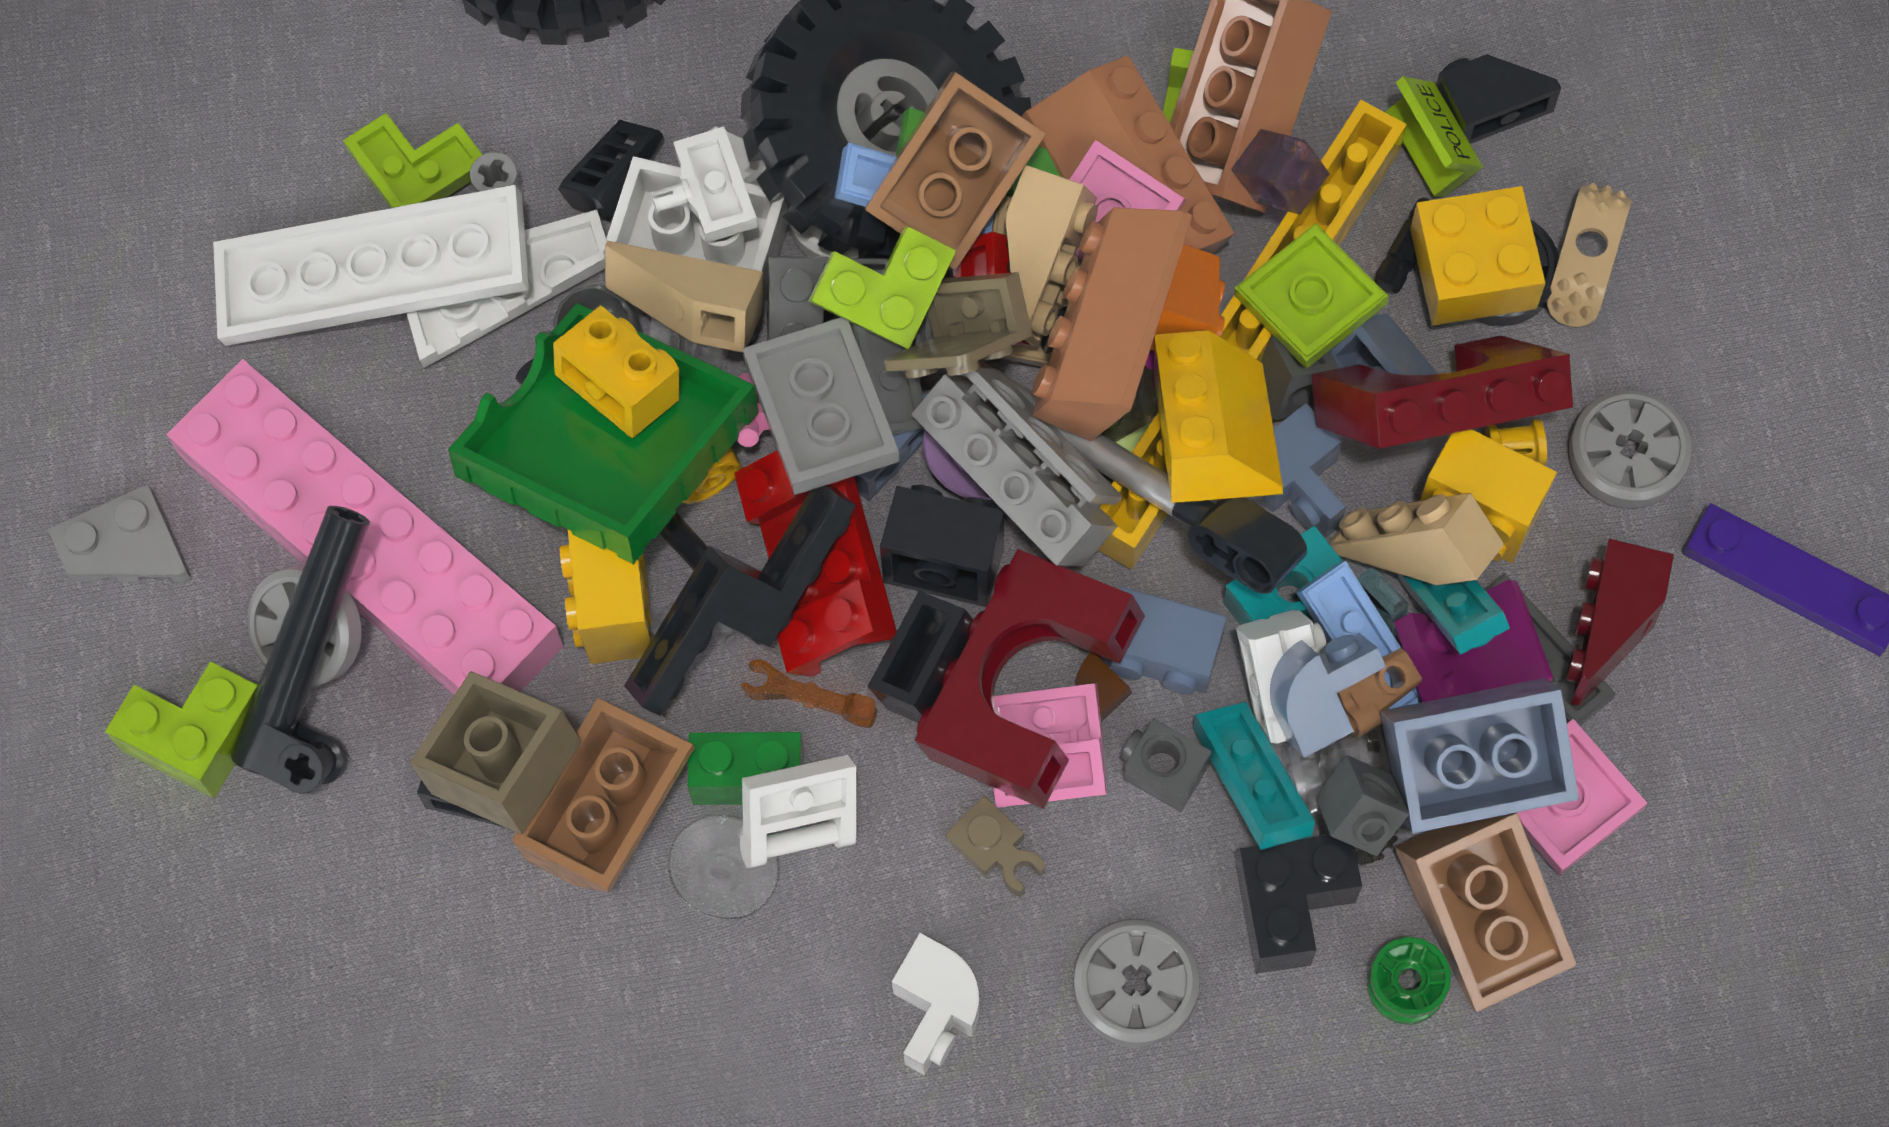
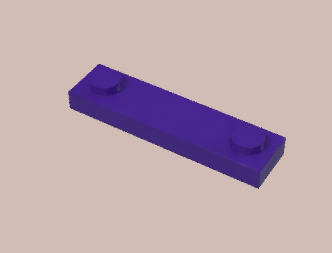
[1683,503,1889,657]

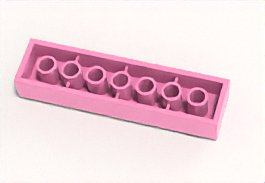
[166,359,564,695]

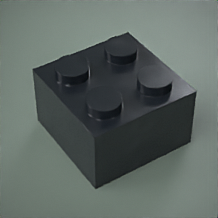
[880,485,1004,607]

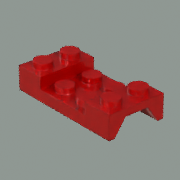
[734,450,897,677]

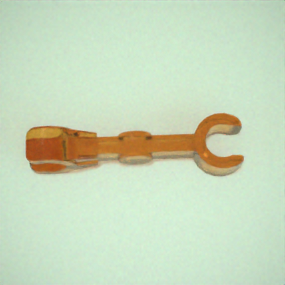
[741,659,878,728]

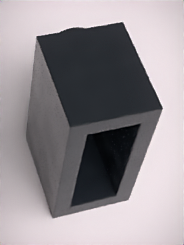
[867,591,973,723]

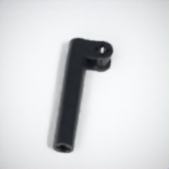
[231,505,370,794]

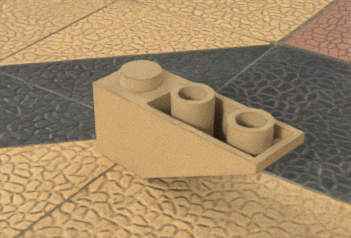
[1005,165,1098,348]
[605,241,763,353]
[1329,493,1504,585]

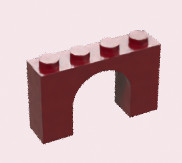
[1312,335,1573,449]
[914,549,1145,809]

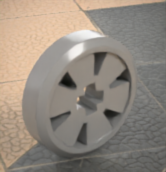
[1569,390,1692,508]
[247,565,361,687]
[1073,920,1199,1047]

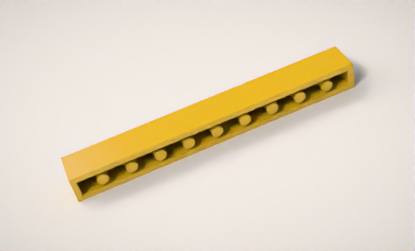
[1098,100,1407,570]

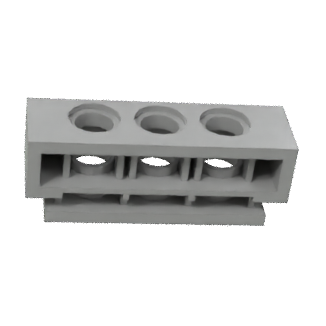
[911,368,1123,566]

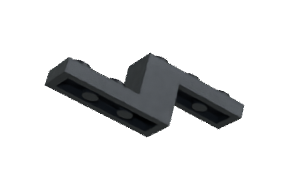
[624,484,856,716]

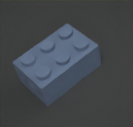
[1380,678,1579,833]

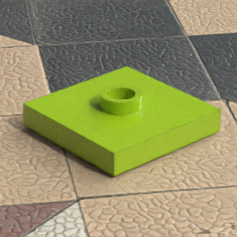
[1234,223,1388,369]

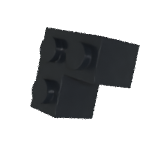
[1235,835,1362,974]

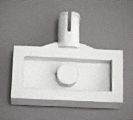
[650,126,758,243]

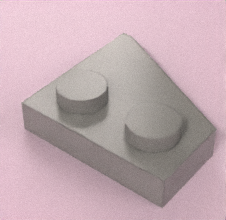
[48,484,191,582]

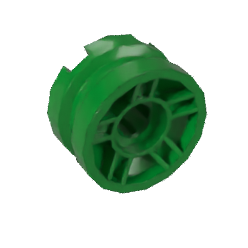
[1367,937,1451,1025]

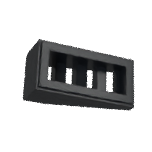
[558,119,664,220]

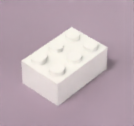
[603,156,788,308]

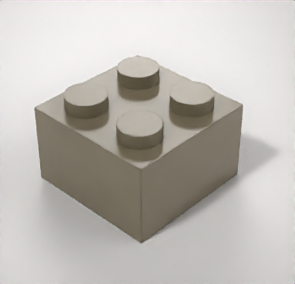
[410,671,581,835]

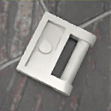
[740,755,856,868]

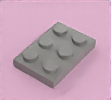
[742,318,900,495]

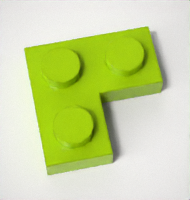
[343,113,483,208]
[808,226,956,349]

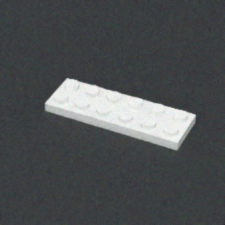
[213,185,529,346]

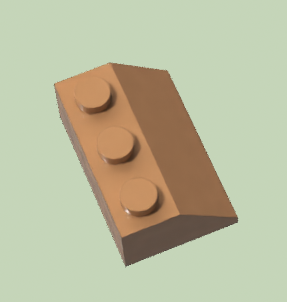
[512,698,695,893]

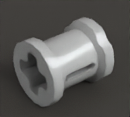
[470,152,524,201]

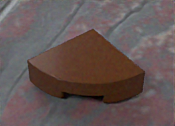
[1075,652,1132,722]

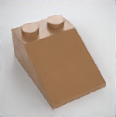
[865,72,1046,270]
[1395,812,1577,1012]

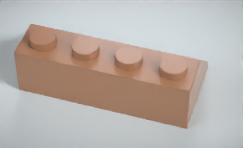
[1170,0,1332,213]
[1022,55,1235,254]
[1032,207,1193,441]

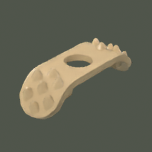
[1547,183,1632,327]

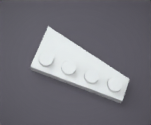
[407,210,606,368]

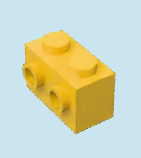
[553,305,679,438]

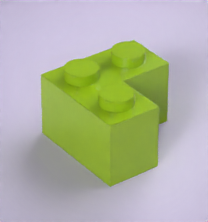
[105,661,258,798]

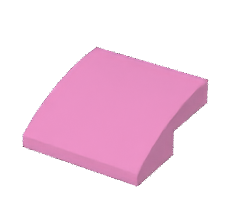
[993,683,1107,808]

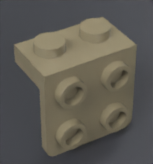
[883,272,1033,378]

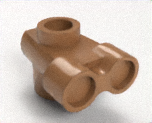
[1337,648,1422,737]

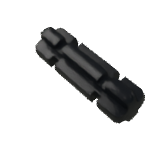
[1374,197,1430,294]

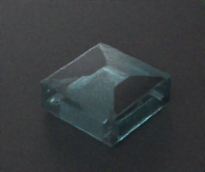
[1357,568,1408,636]

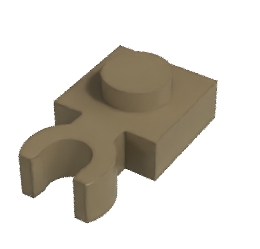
[945,796,1045,897]

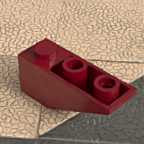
[1566,538,1674,706]

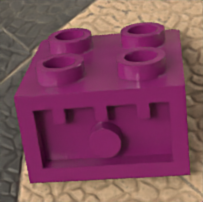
[1394,580,1553,702]

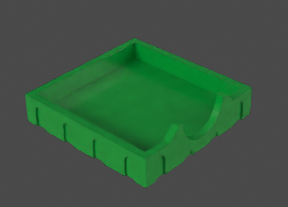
[448,303,759,564]

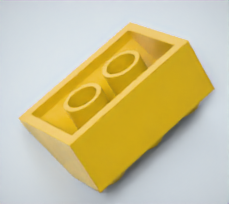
[1154,330,1283,503]

